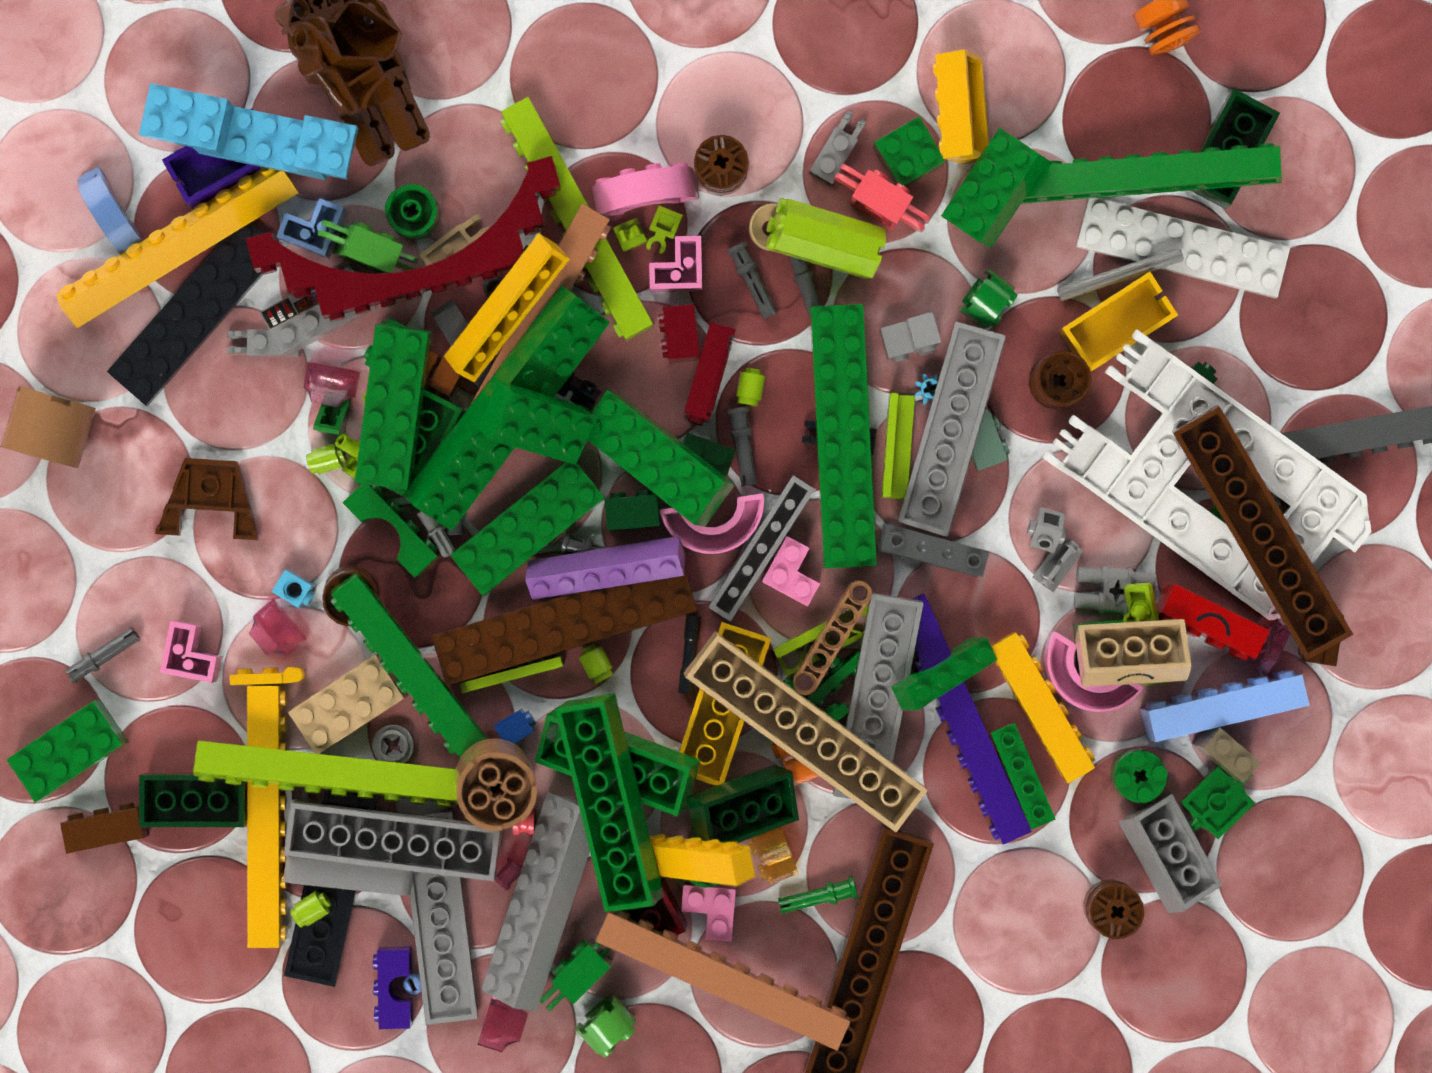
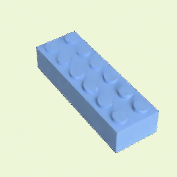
[1140,669,1310,742]

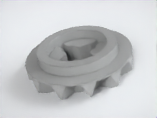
[372,724,414,763]

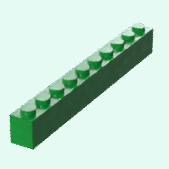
[1021,143,1282,204]
[331,572,501,792]

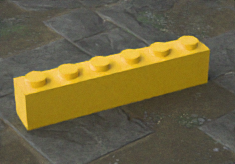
[444,233,570,382]
[991,632,1095,784]
[650,834,756,886]

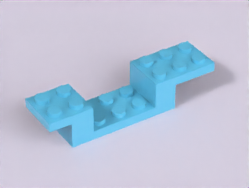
[139,83,358,180]

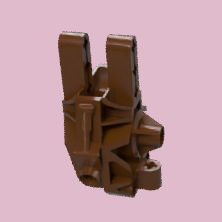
[275,0,430,166]

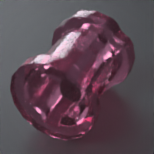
[495,856,522,891]

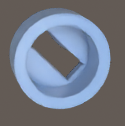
[403,973,421,995]

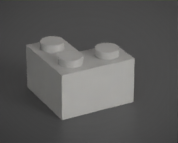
[879,312,941,363]

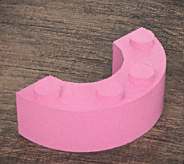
[592,163,699,217]
[660,493,764,554]
[1043,631,1144,712]

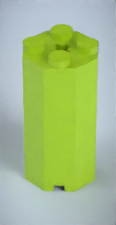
[766,197,886,279]

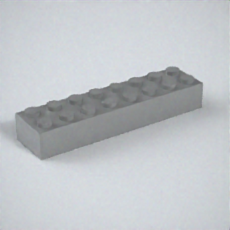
[481,792,590,1011]
[284,800,502,881]

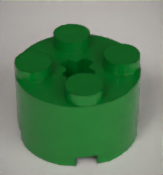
[385,184,440,240]
[958,269,1018,329]
[1110,749,1167,803]

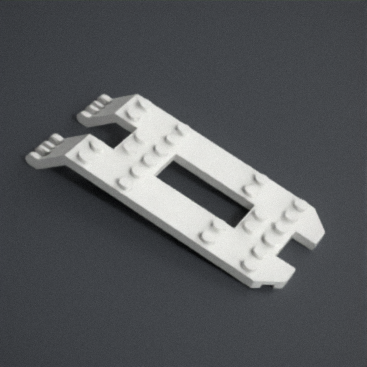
[1042,329,1371,620]

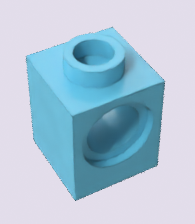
[271,570,315,608]

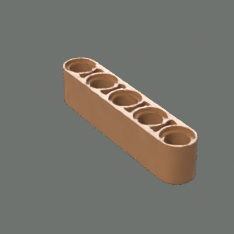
[793,580,872,695]

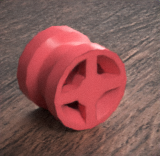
[513,809,536,835]

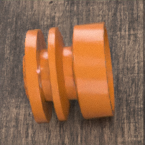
[1133,0,1201,56]

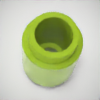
[736,368,766,407]
[306,443,347,475]
[579,644,613,684]
[290,891,331,928]

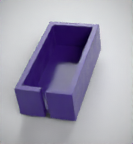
[162,108,261,209]

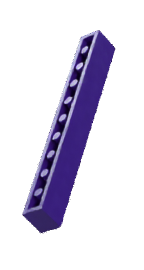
[911,593,1032,845]

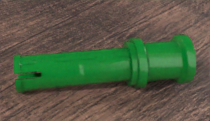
[778,876,858,914]

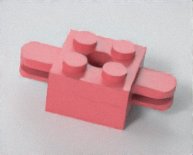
[834,164,931,232]

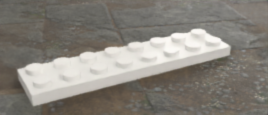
[1076,198,1290,299]

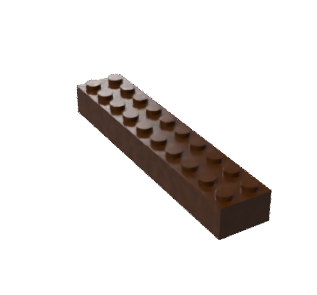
[1172,404,1354,661]
[432,569,698,686]
[803,825,934,1073]

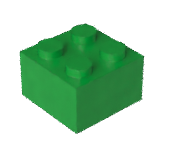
[873,116,945,187]

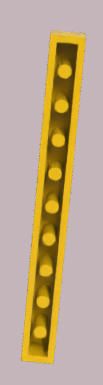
[56,167,298,328]
[247,685,288,948]

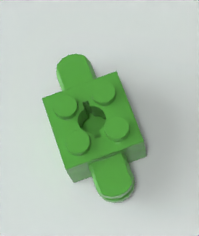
[317,220,418,273]

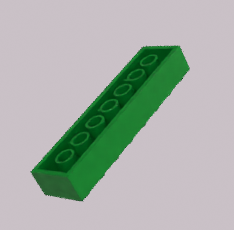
[555,693,664,912]

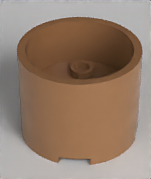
[1,386,96,468]
[455,739,537,831]

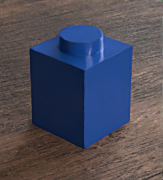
[493,708,536,743]

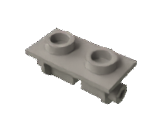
[1032,537,1084,592]

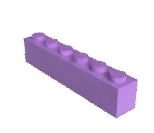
[525,536,686,600]

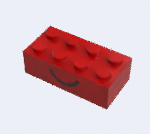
[1156,584,1270,661]

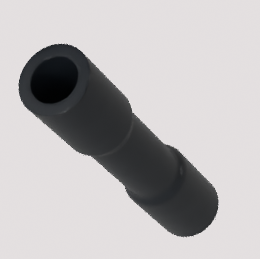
[678,615,701,694]

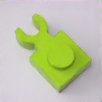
[646,206,683,255]

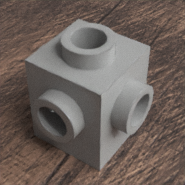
[1027,507,1066,553]

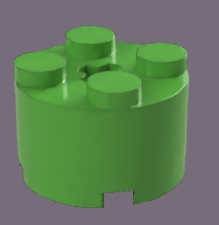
[576,995,636,1057]

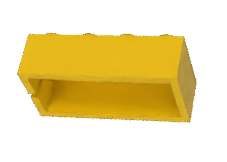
[933,49,989,164]
[1058,272,1178,372]

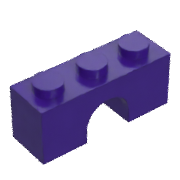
[373,946,413,1029]

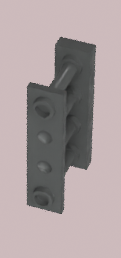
[877,524,989,577]

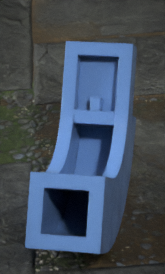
[77,166,143,254]

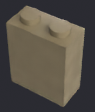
[1192,727,1261,783]

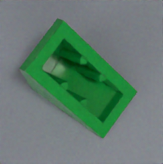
[313,392,351,435]

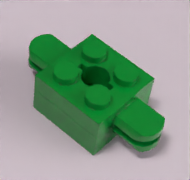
[540,938,613,1011]

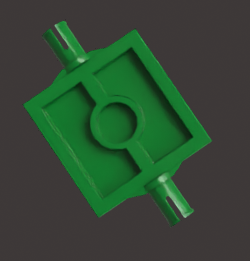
[1180,765,1255,839]

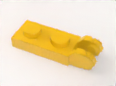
[230,667,305,685]

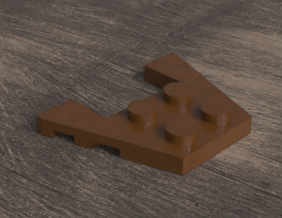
[155,458,258,540]

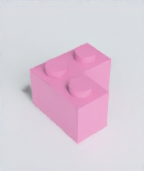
[649,236,702,292]
[761,536,820,607]
[160,621,222,683]
[681,882,736,942]

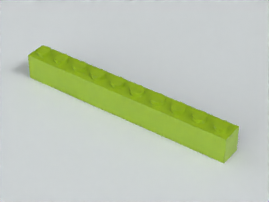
[500,97,654,341]
[193,741,458,808]

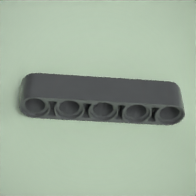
[430,299,493,389]

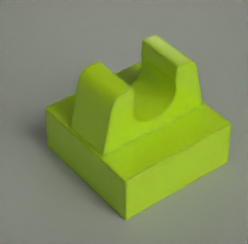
[613,217,647,252]

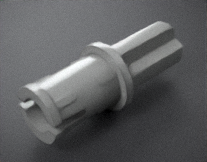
[417,511,455,557]

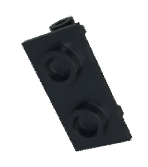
[557,372,602,410]

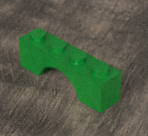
[342,484,440,578]
[891,637,998,711]

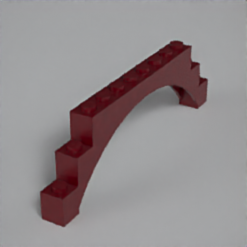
[246,156,561,322]

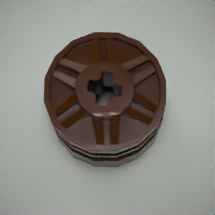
[694,135,749,196]
[1028,351,1092,409]
[322,565,378,627]
[1083,879,1145,939]

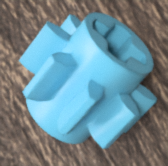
[914,374,938,405]

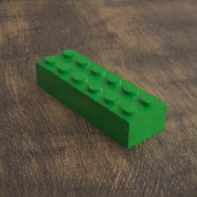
[355,324,432,490]
[587,390,735,527]
[450,462,606,596]
[535,709,701,816]

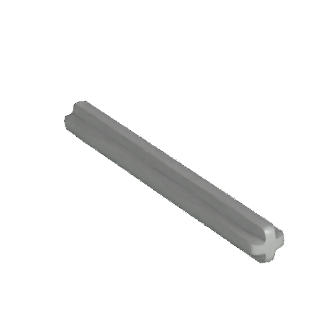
[1057,248,1184,301]

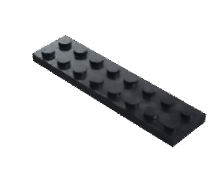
[107,223,264,406]
[284,790,378,987]

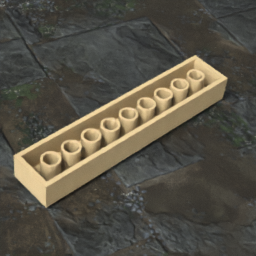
[684,631,928,832]

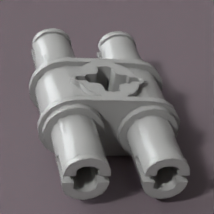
[1073,565,1157,617]

